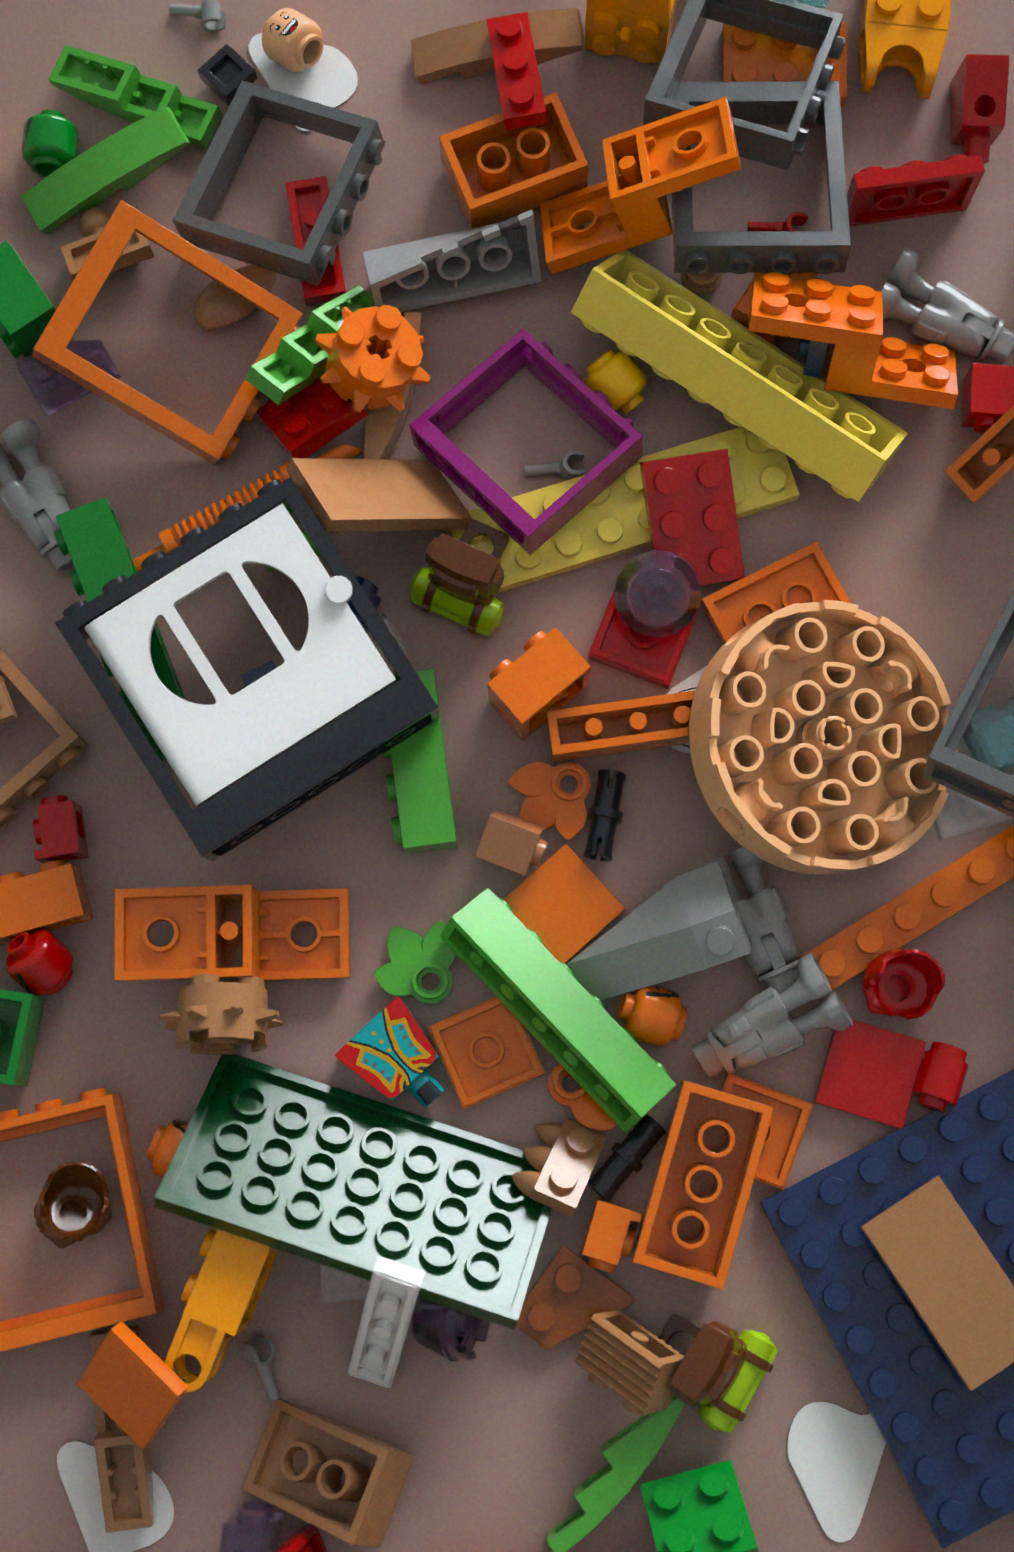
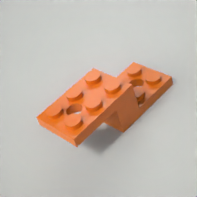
[540,96,742,274]
[748,272,958,409]
[114,884,351,982]

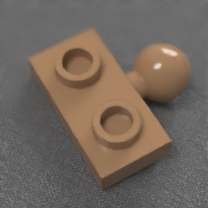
[60,207,154,280]

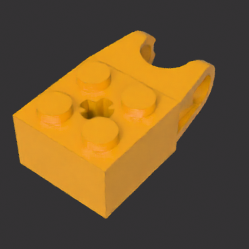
[585,0,677,64]
[857,0,952,100]
[165,1229,279,1393]

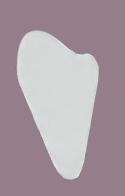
[248,33,358,131]
[787,1402,886,1543]
[57,1441,174,1552]

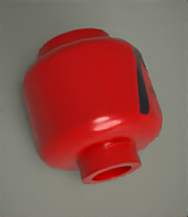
[5,929,73,996]

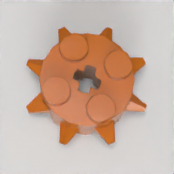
[315,305,430,413]

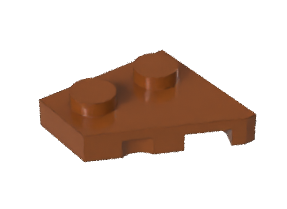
[516,1245,635,1350]

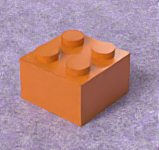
[487,627,591,741]

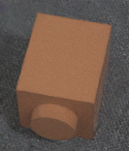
[475,808,548,876]

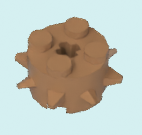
[159,974,284,1055]

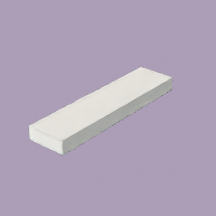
[347,1256,425,1388]

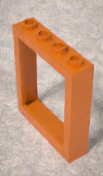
[32,200,303,465]
[0,1088,165,1352]

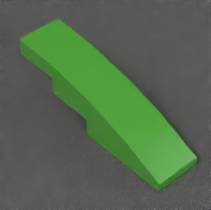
[48,45,223,150]
[21,106,190,234]
[246,285,374,405]
[547,1394,684,1552]

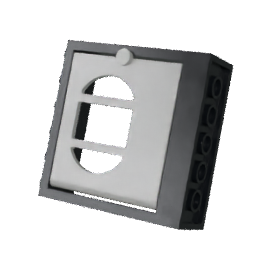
[55,477,440,862]

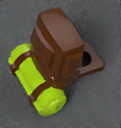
[409,519,509,636]
[658,1314,778,1433]

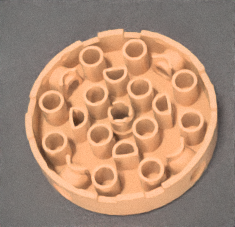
[689,600,957,875]

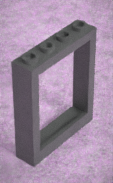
[671,81,851,274]
[922,591,1014,817]

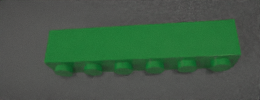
[54,498,186,762]

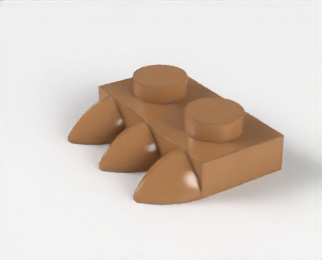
[512,1118,608,1217]

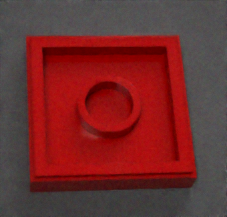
[588,581,700,689]
[813,1019,926,1129]

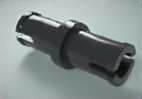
[583,769,626,862]
[587,1114,667,1202]

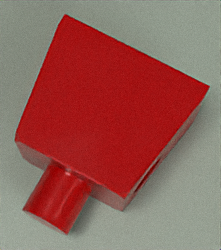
[950,54,1010,164]

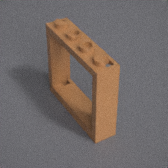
[0,648,88,829]

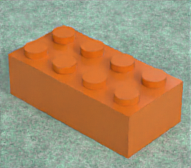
[631,1079,774,1290]

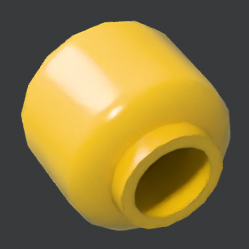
[584,348,647,414]

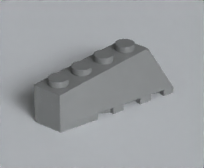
[363,209,541,312]

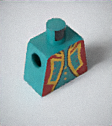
[335,996,445,1109]

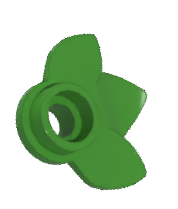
[374,921,457,1004]

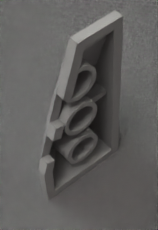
[567,860,751,1000]

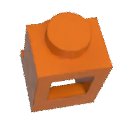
[581,1199,642,1273]

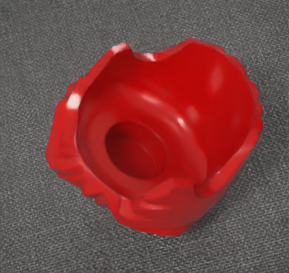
[863,949,945,1020]

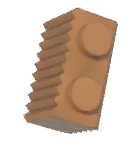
[575,1309,684,1415]

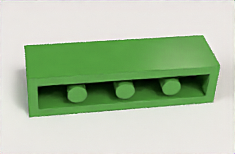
[375,669,458,855]

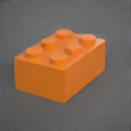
[439,92,588,229]

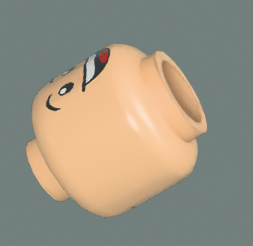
[262,8,324,72]

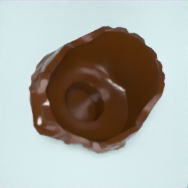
[34,1161,112,1248]

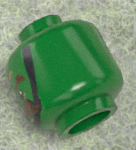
[22,110,78,177]

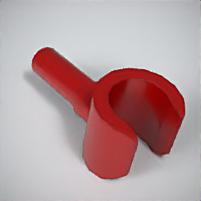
[747,211,808,232]

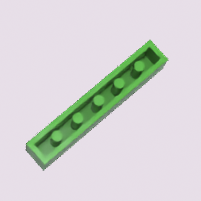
[440,888,676,1133]

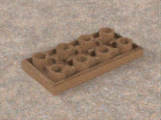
[286,458,473,534]
[860,1175,1014,1391]

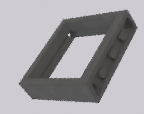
[643,0,846,170]
[172,80,385,286]

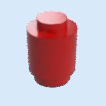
[912,1041,969,1113]

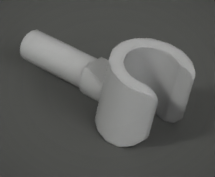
[169,0,225,32]
[524,450,585,480]
[237,1333,280,1401]

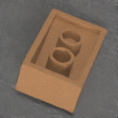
[242,1399,414,1547]

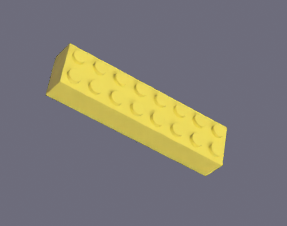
[570,250,908,502]

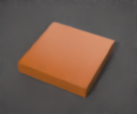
[503,844,625,964]
[428,997,545,1110]
[721,1072,813,1190]
[77,1321,189,1450]

